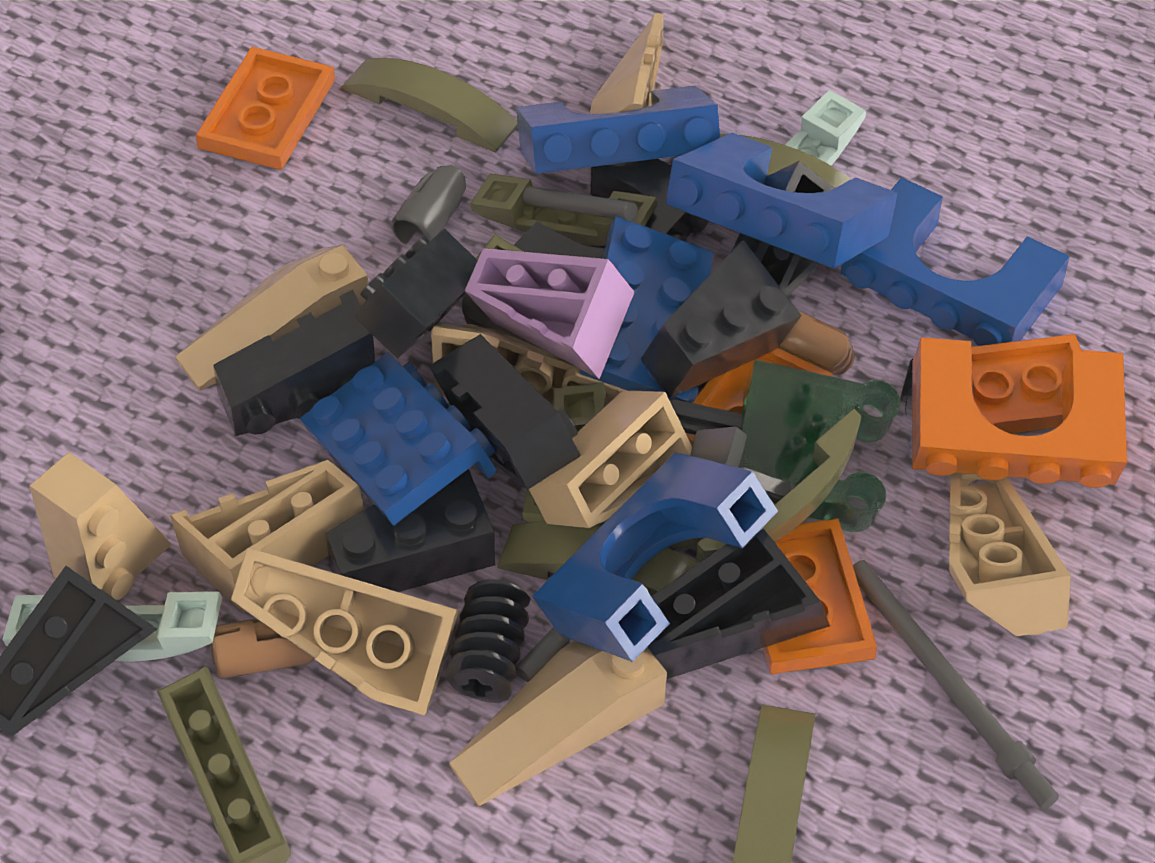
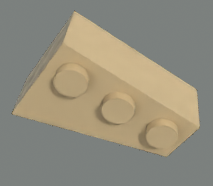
[529,391,692,528]
[29,452,172,600]
[170,460,365,613]

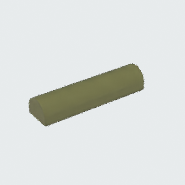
[157,666,291,863]

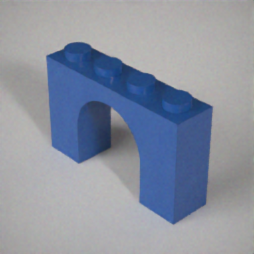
[516,85,720,173]
[666,133,898,268]
[840,177,1070,346]
[532,452,778,662]

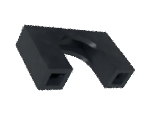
[514,159,709,259]

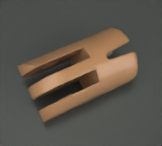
[778,311,855,374]
[210,618,313,679]

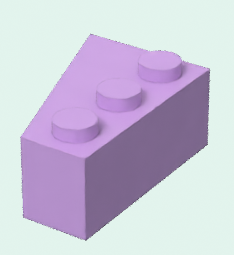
[465,248,634,379]

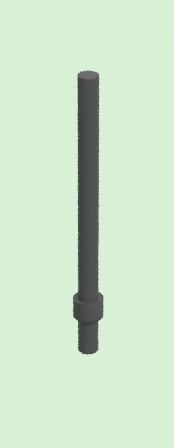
[853,560,1059,810]

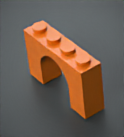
[912,337,1127,488]

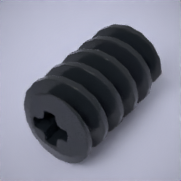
[446,579,531,703]

